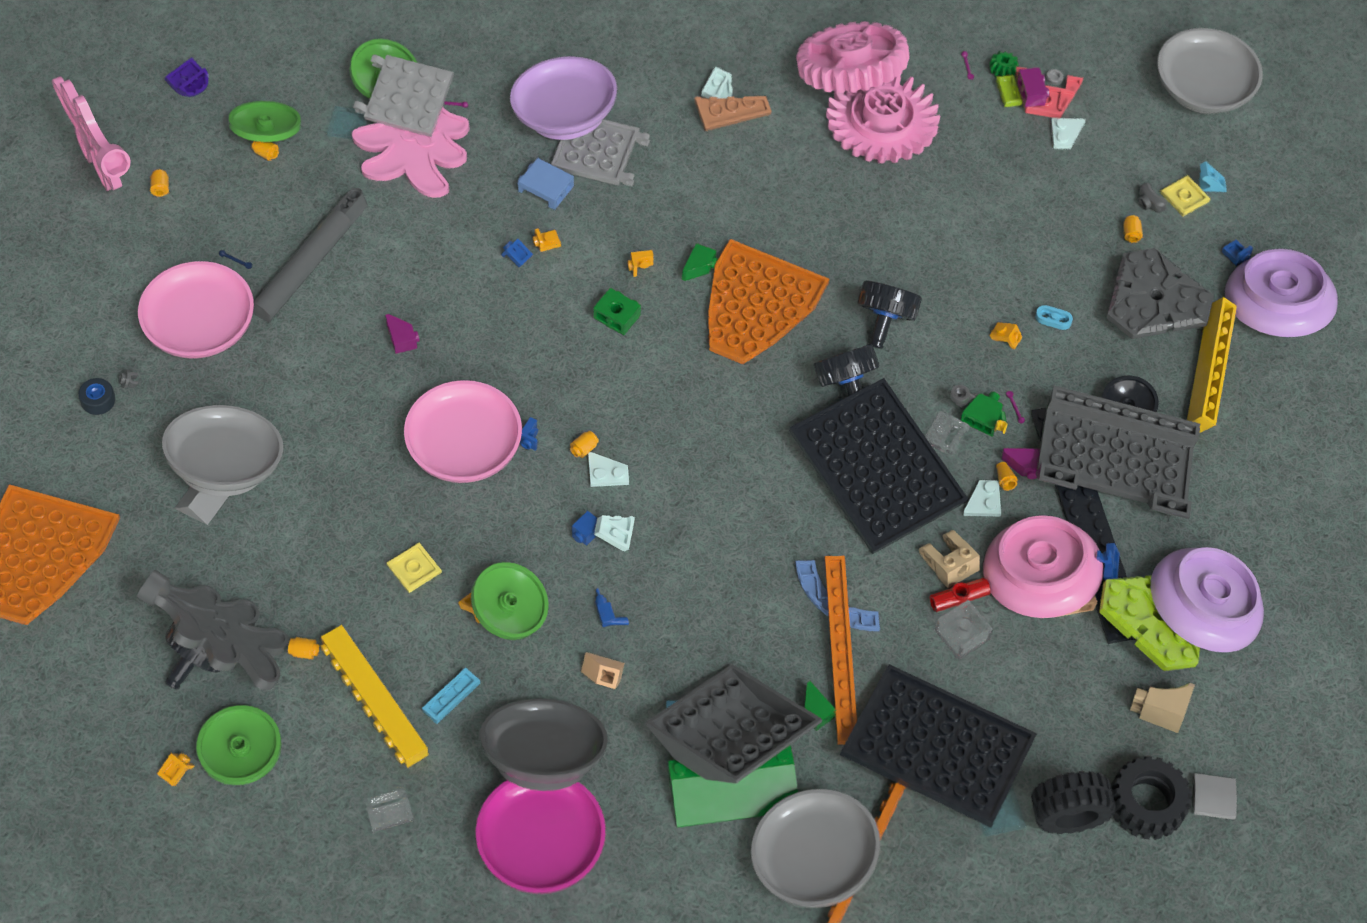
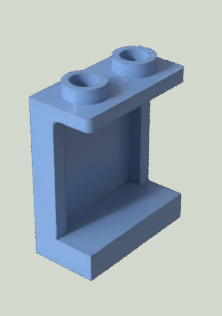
[517,158,574,210]

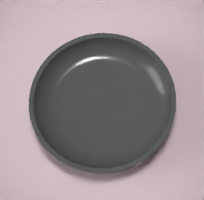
[480,699,608,791]

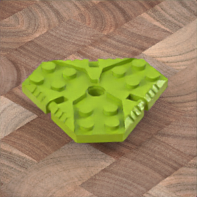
[1099,575,1200,671]

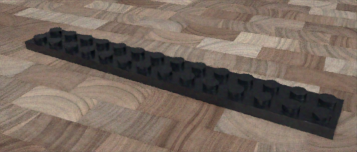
[1031,408,1135,644]

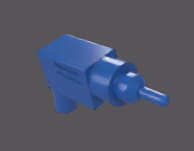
[595,588,629,627]

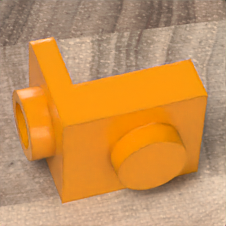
[990,322,1022,349]

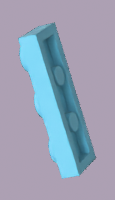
[422,668,480,724]

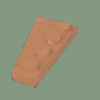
[694,96,771,131]

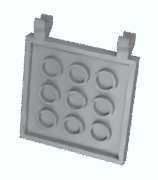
[353,55,454,137]
[551,119,650,186]

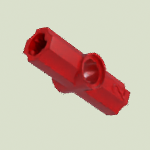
[929,578,991,612]

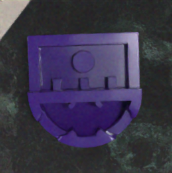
[165,57,209,97]

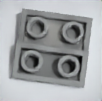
[1192,773,1237,820]

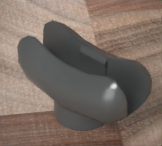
[1138,182,1166,213]

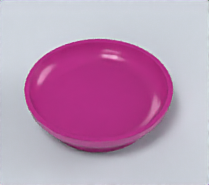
[476,780,605,894]

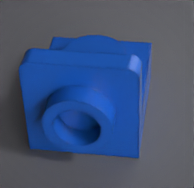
[501,239,533,267]
[520,417,538,451]

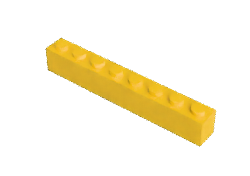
[1187,297,1237,433]
[320,625,428,768]

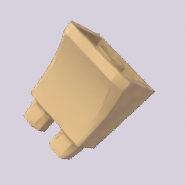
[1130,683,1195,733]

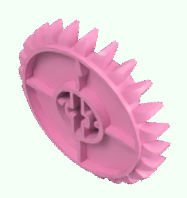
[826,76,940,164]

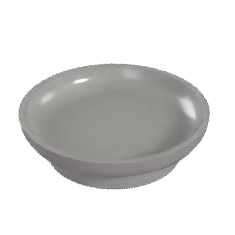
[1158,28,1263,114]
[162,405,283,496]
[751,789,880,908]

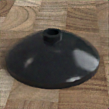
[1102,375,1159,412]

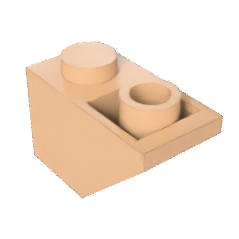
[581,652,625,689]

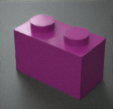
[1017,67,1049,107]

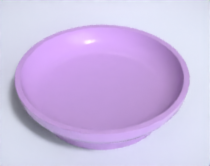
[510,57,617,140]
[1225,249,1338,337]
[1151,547,1264,652]

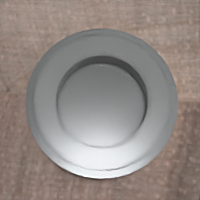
[1046,69,1063,85]

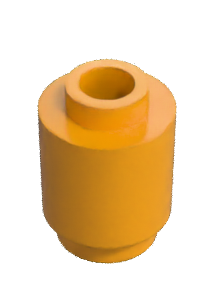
[252,141,279,161]
[150,170,169,197]
[1123,215,1143,243]
[570,431,599,458]
[288,637,319,660]

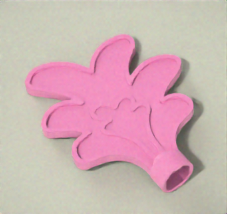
[52,76,130,191]
[352,107,469,198]

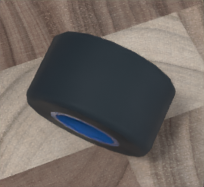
[78,378,116,415]

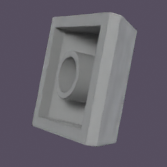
[175,487,229,525]

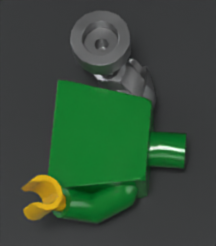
[950,385,1008,437]

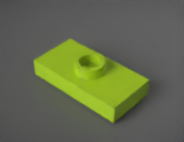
[996,75,1022,107]

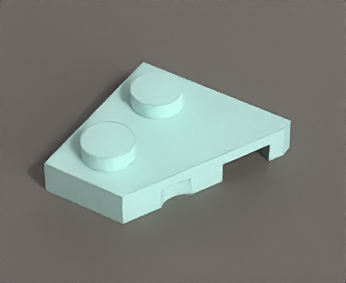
[701,67,732,98]
[1051,118,1085,149]
[588,452,629,487]
[963,480,1001,517]
[594,516,635,551]

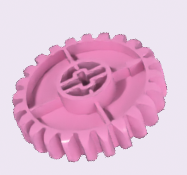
[796,22,909,93]

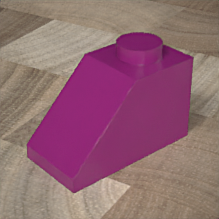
[385,314,420,354]
[1001,448,1040,479]

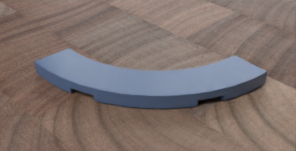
[795,560,880,631]

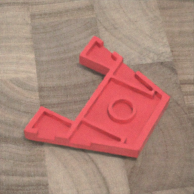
[1016,67,1083,118]

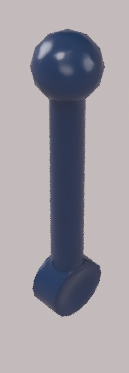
[219,250,252,269]

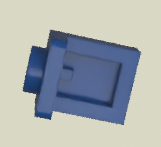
[1222,239,1253,266]

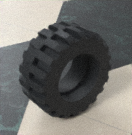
[1111,756,1192,840]
[1031,771,1116,834]

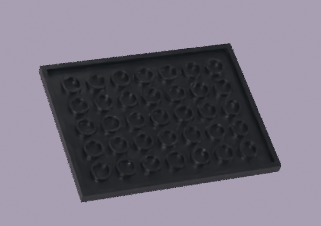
[789,378,968,554]
[840,664,1037,828]

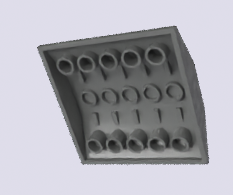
[646,664,822,784]

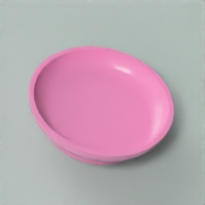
[138,261,254,358]
[404,380,522,483]
[983,516,1104,618]

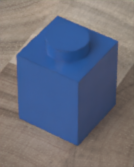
[572,511,597,546]

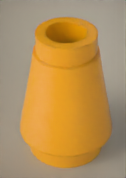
[996,462,1018,491]

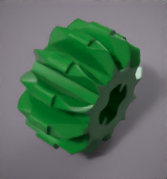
[989,50,1019,78]

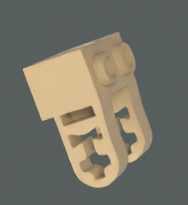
[919,530,980,588]

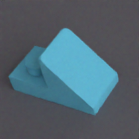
[1199,162,1227,192]

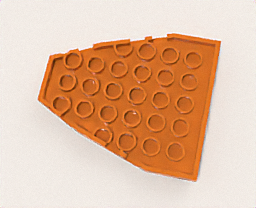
[708,239,830,364]
[0,485,120,625]

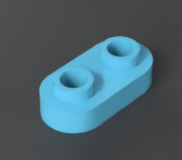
[1035,305,1073,330]

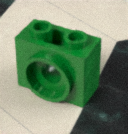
[593,288,641,335]

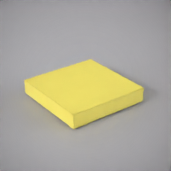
[1160,175,1210,216]
[387,543,442,593]

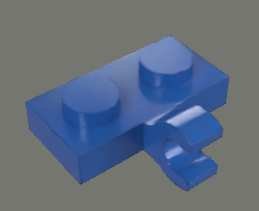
[1096,543,1120,581]

